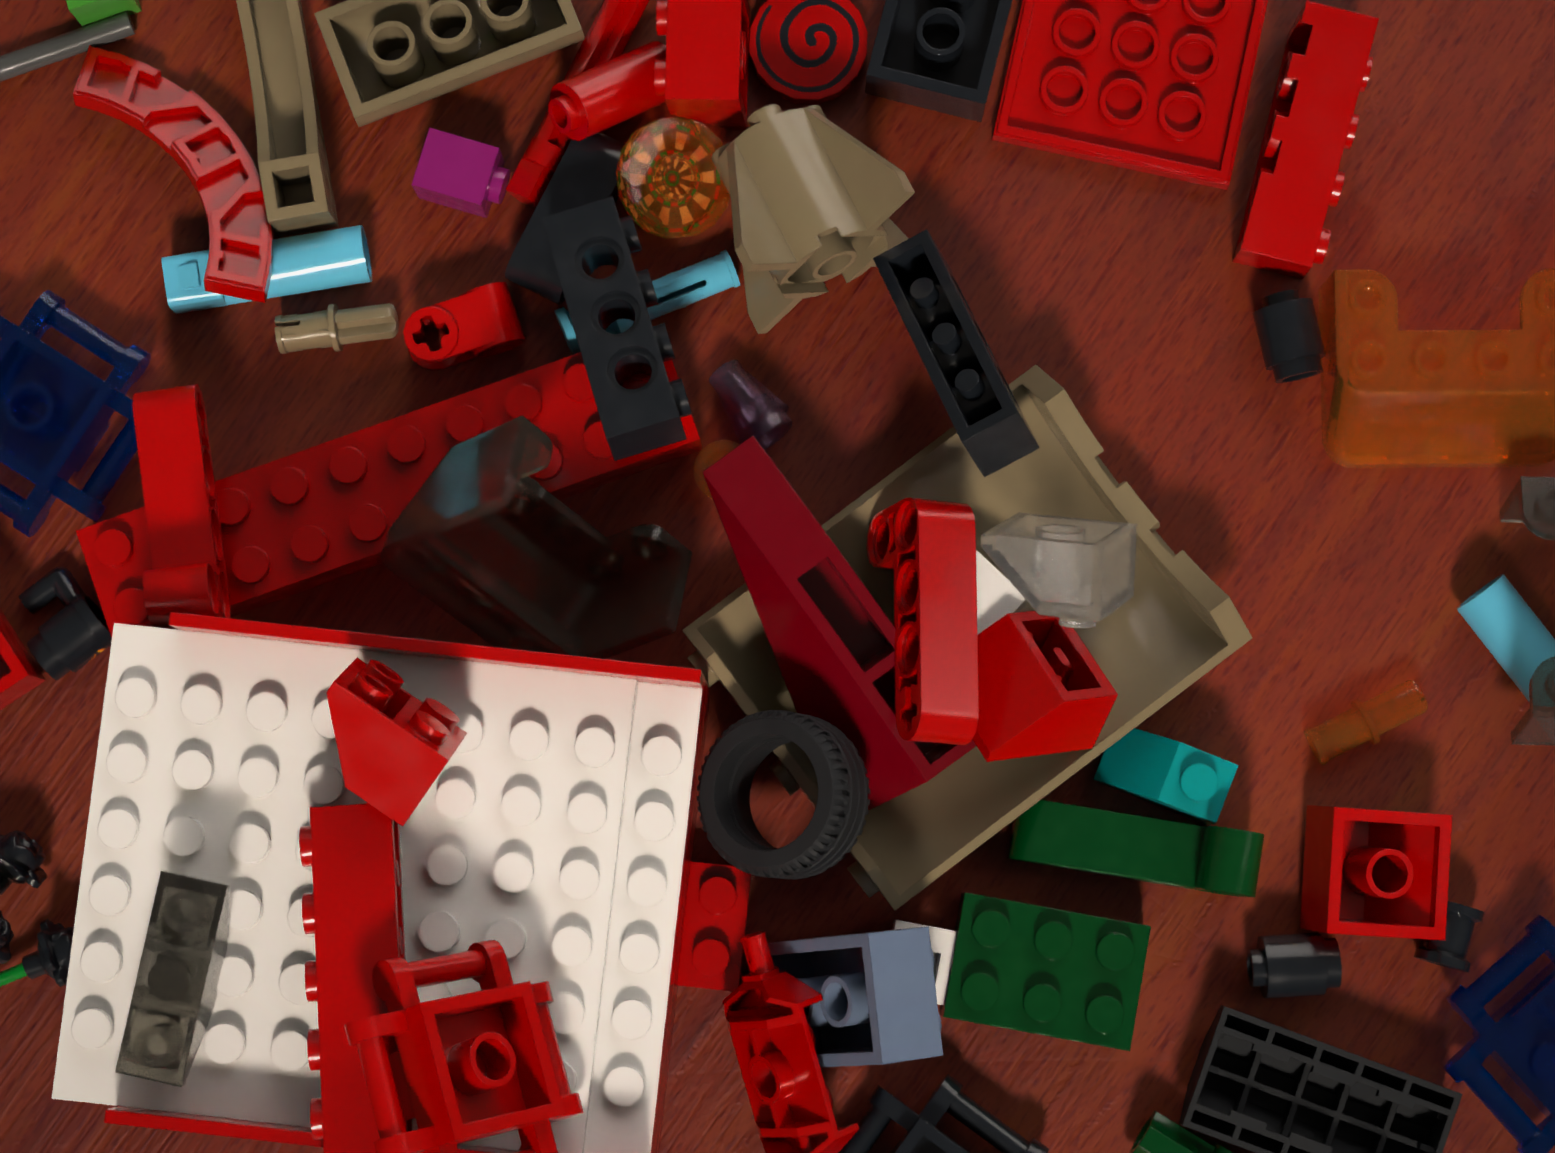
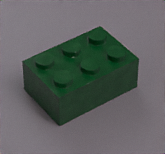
[940,892,1151,1051]

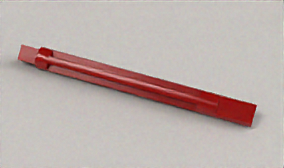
[505,0,650,208]

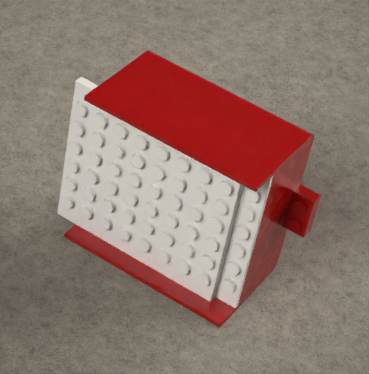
[51,612,752,1153]

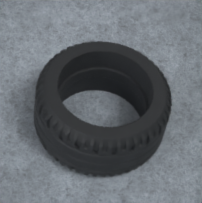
[697,710,870,879]

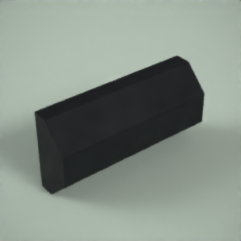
[1179,1005,1462,1153]

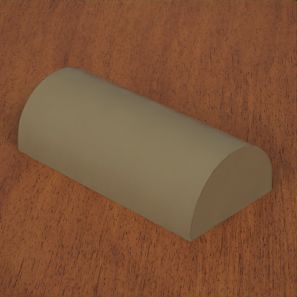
[314,0,585,128]

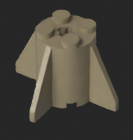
[712,104,915,334]

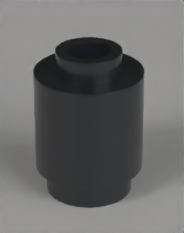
[1253,289,1326,383]
[1246,932,1342,999]

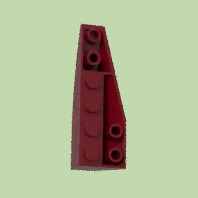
[702,435,976,810]

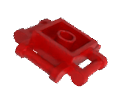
[344,940,584,1153]

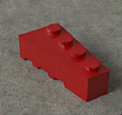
[1232,0,1379,279]

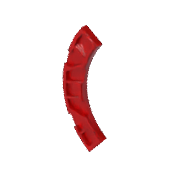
[73,45,273,303]

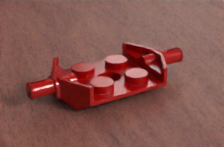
[722,931,860,1153]

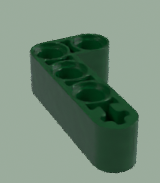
[1008,800,1264,898]

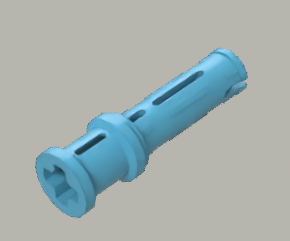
[555,250,740,355]

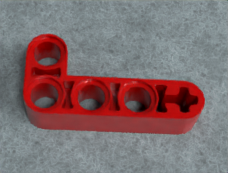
[132,384,231,630]
[866,497,979,745]

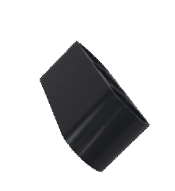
[505,132,636,305]

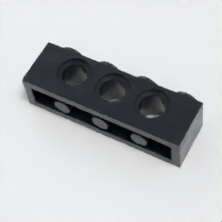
[542,196,692,461]
[873,229,1040,477]

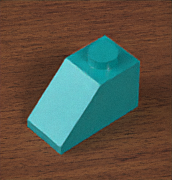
[1093,728,1239,825]

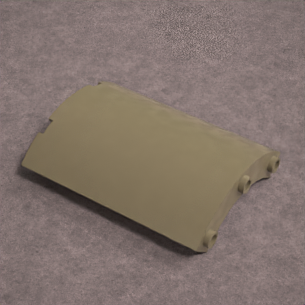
[682,365,1253,911]

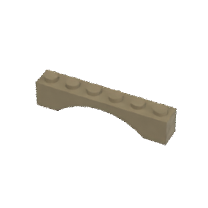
[236,0,339,237]

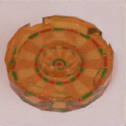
[616,117,730,239]

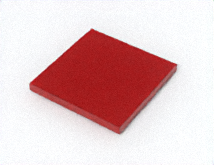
[992,0,1268,190]

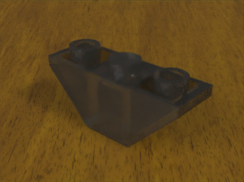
[115,870,230,1087]

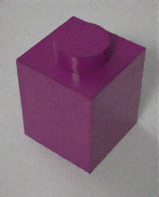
[411,127,510,218]

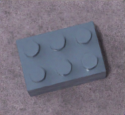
[768,926,943,1067]

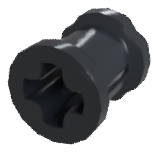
[1414,901,1485,973]

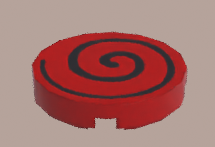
[749,0,868,105]

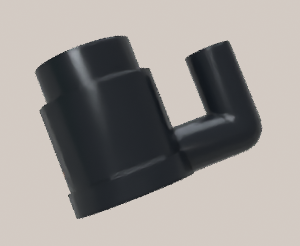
[18,567,112,681]

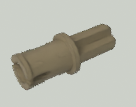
[274,303,399,354]

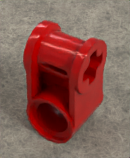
[403,282,526,371]

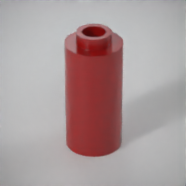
[548,41,666,141]

